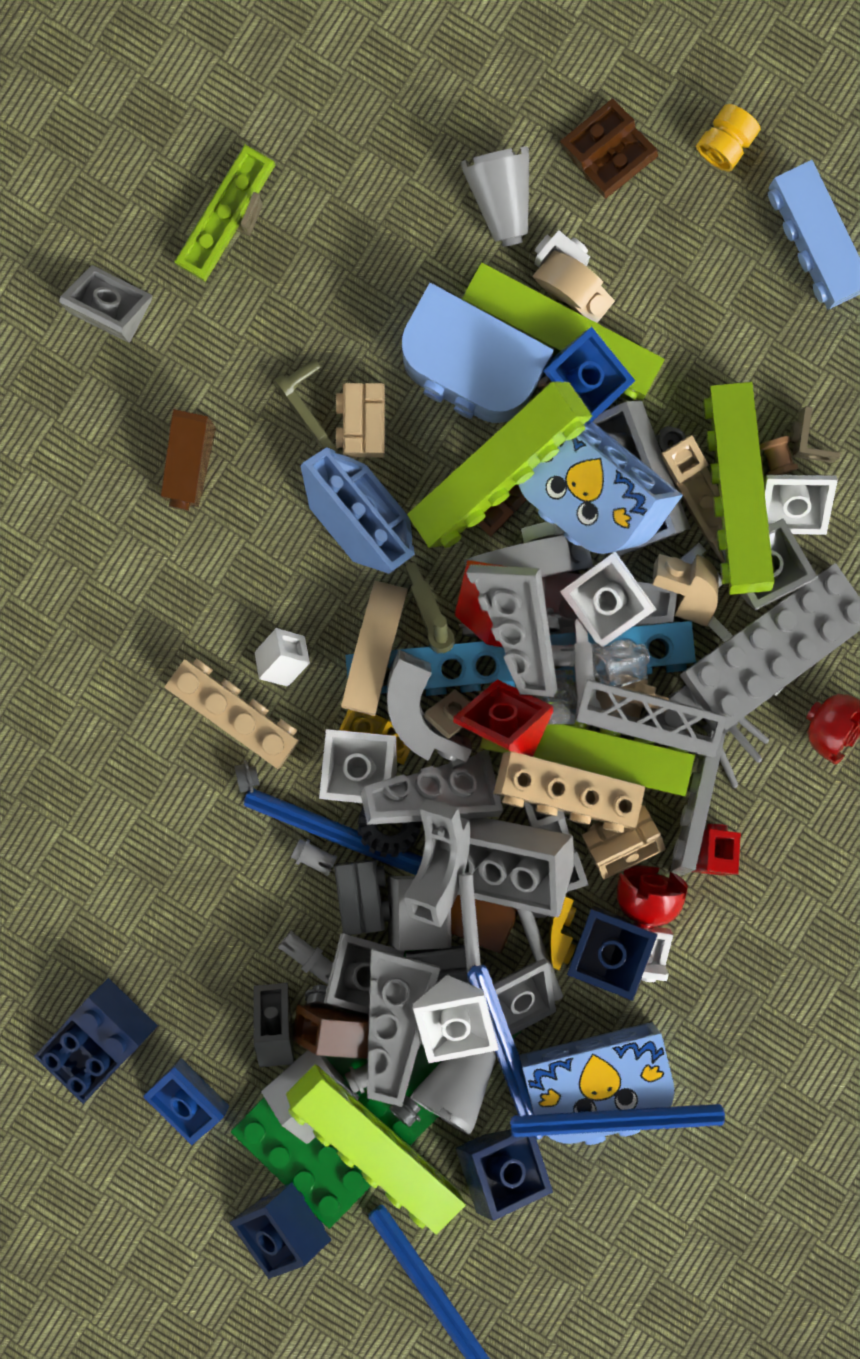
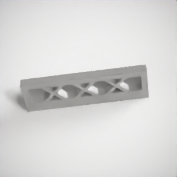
[576,679,727,758]

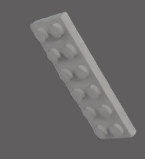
[680,563,860,732]

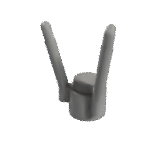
[703,717,769,788]

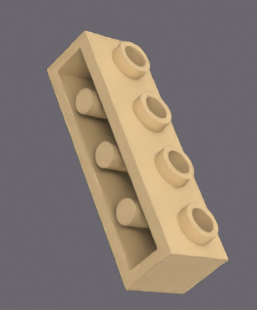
[164,658,301,769]
[493,751,645,833]

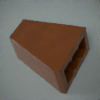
[161,409,216,511]
[292,1005,369,1059]

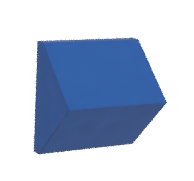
[543,326,635,425]
[143,1058,230,1145]

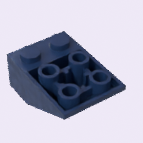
[34,978,158,1104]

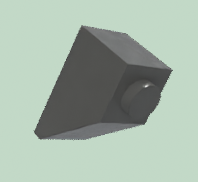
[253,983,294,1067]

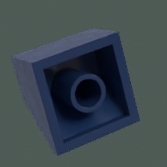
[567,906,658,1001]
[455,1129,553,1221]
[229,1182,331,1279]

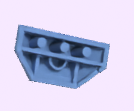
[301,447,415,574]

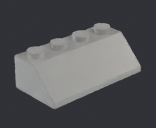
[593,401,691,556]
[457,818,574,918]

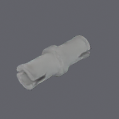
[278,930,333,985]

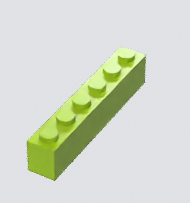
[462,262,665,401]
[407,382,593,548]
[703,382,775,595]
[480,715,695,797]
[286,1064,466,1235]

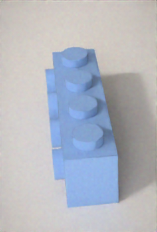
[768,160,860,310]

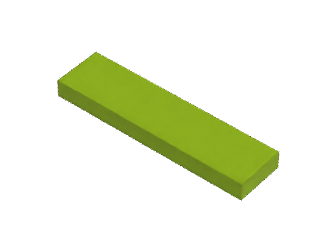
[174,144,275,282]

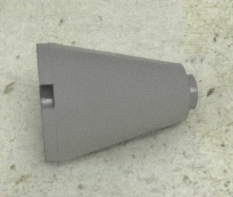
[461,146,529,247]
[410,1051,497,1135]

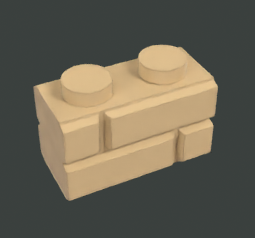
[336,383,385,458]
[582,805,666,880]

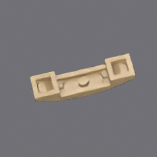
[661,435,725,563]
[341,581,408,716]

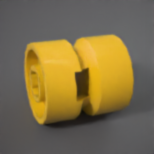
[696,104,761,172]

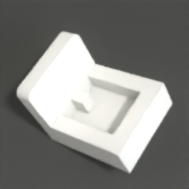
[535,230,590,267]
[641,926,673,982]

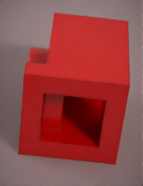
[692,824,741,876]

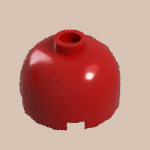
[806,694,860,764]
[617,865,688,929]

